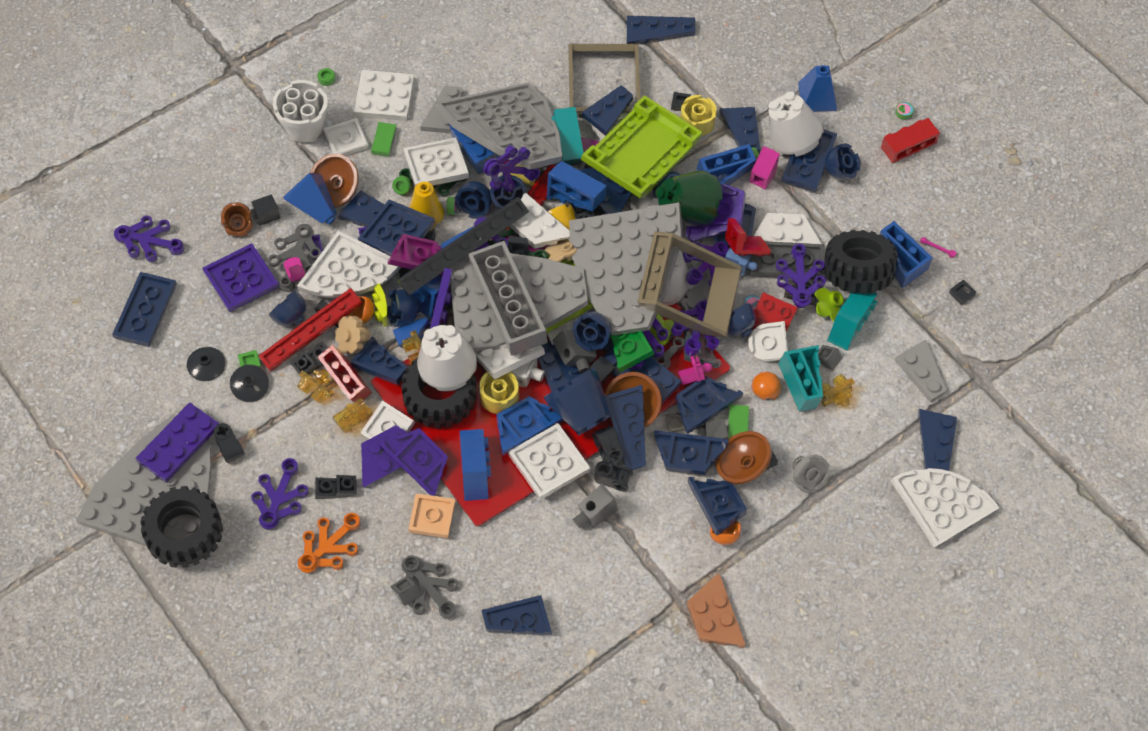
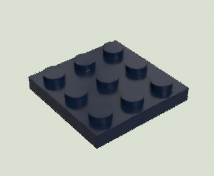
[358,199,435,256]

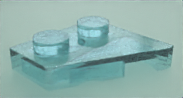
[684,329,721,368]

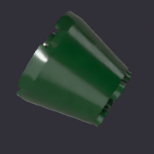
[656,170,722,226]

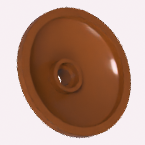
[310,154,359,208]
[605,372,662,428]
[716,431,772,484]

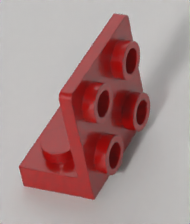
[725,218,771,256]
[752,292,800,332]

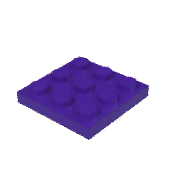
[202,243,279,312]

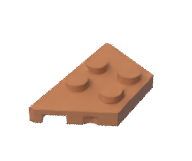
[686,574,746,648]

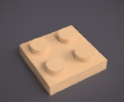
[408,493,455,538]

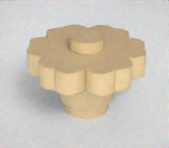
[335,316,370,354]

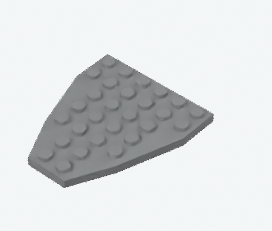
[436,82,562,170]
[569,203,682,335]
[449,251,588,352]
[76,414,212,547]

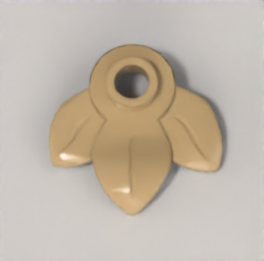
[544,239,577,262]

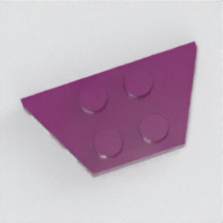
[387,234,449,276]

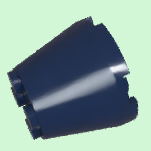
[544,367,611,436]

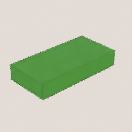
[371,122,396,157]
[728,404,749,439]

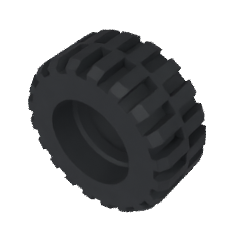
[824,230,898,294]
[401,358,477,428]
[140,486,223,568]

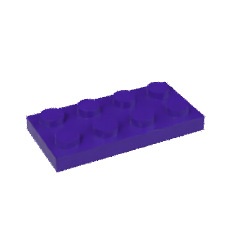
[136,402,219,483]

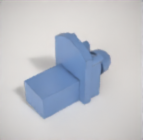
[725,248,757,276]

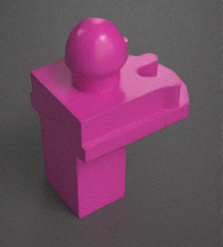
[283,257,305,282]
[679,356,712,385]

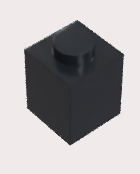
[250,194,280,226]

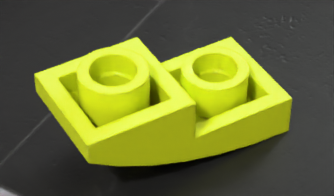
[372,283,388,327]

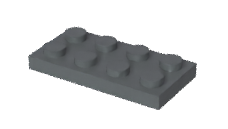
[750,241,825,279]

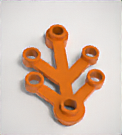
[298,513,360,573]

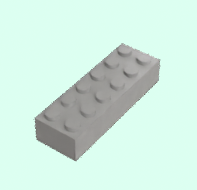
[468,241,548,356]

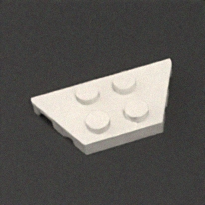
[509,193,570,249]
[754,213,822,244]

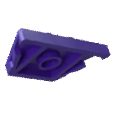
[430,268,452,329]
[361,425,407,487]
[379,428,448,496]

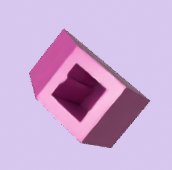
[750,146,780,190]

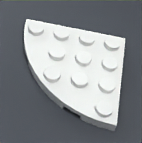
[297,231,401,298]
[890,468,999,548]

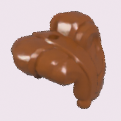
[221,202,253,238]

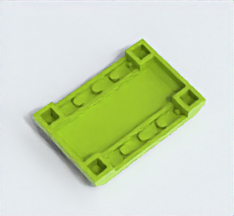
[581,95,703,198]

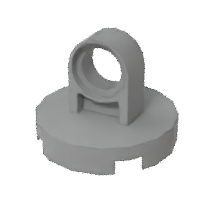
[792,454,830,493]

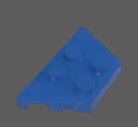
[496,396,564,455]

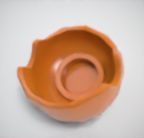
[348,296,374,324]
[751,371,782,400]
[710,521,741,545]

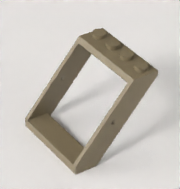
[568,44,640,114]
[637,231,742,338]

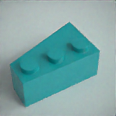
[551,107,584,165]
[827,292,878,351]
[778,345,823,412]

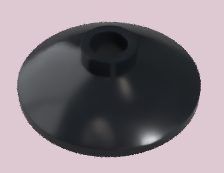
[187,347,225,381]
[230,365,269,402]

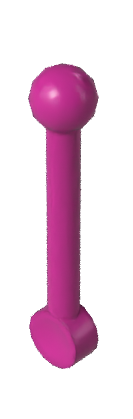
[920,237,956,258]

